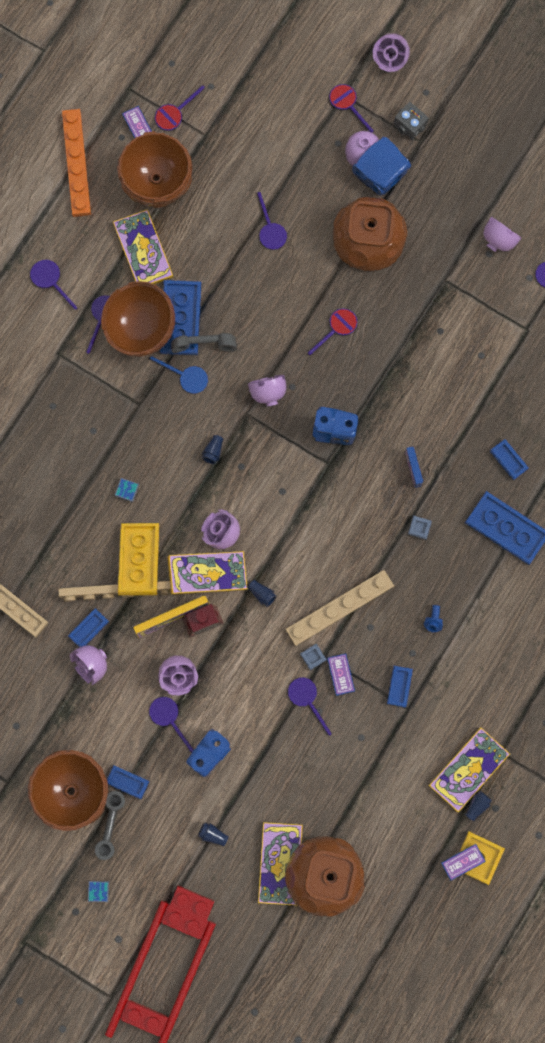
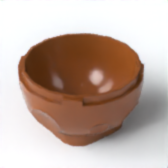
[117,131,192,208]
[333,197,408,271]
[28,750,108,831]
[285,836,365,917]

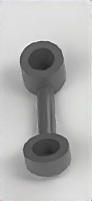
[171,333,237,353]
[95,791,125,860]

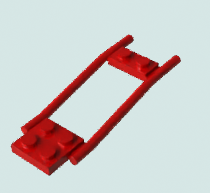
[105,885,216,1043]

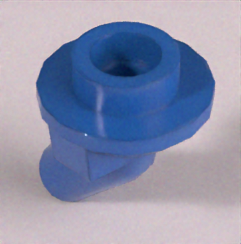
[424,605,443,632]

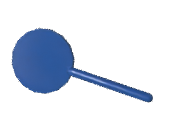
[150,356,208,394]

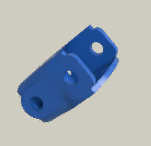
[352,136,411,196]
[313,407,358,445]
[186,728,231,778]

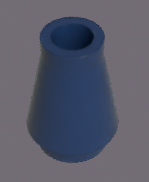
[202,435,224,464]
[248,580,277,607]
[465,791,492,821]
[198,822,229,847]

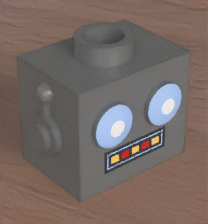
[394,102,429,140]

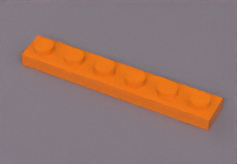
[62,109,91,217]

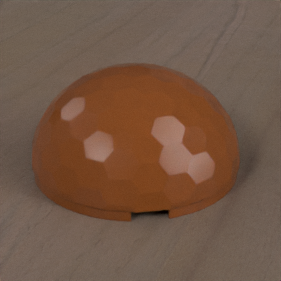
[101,281,176,357]

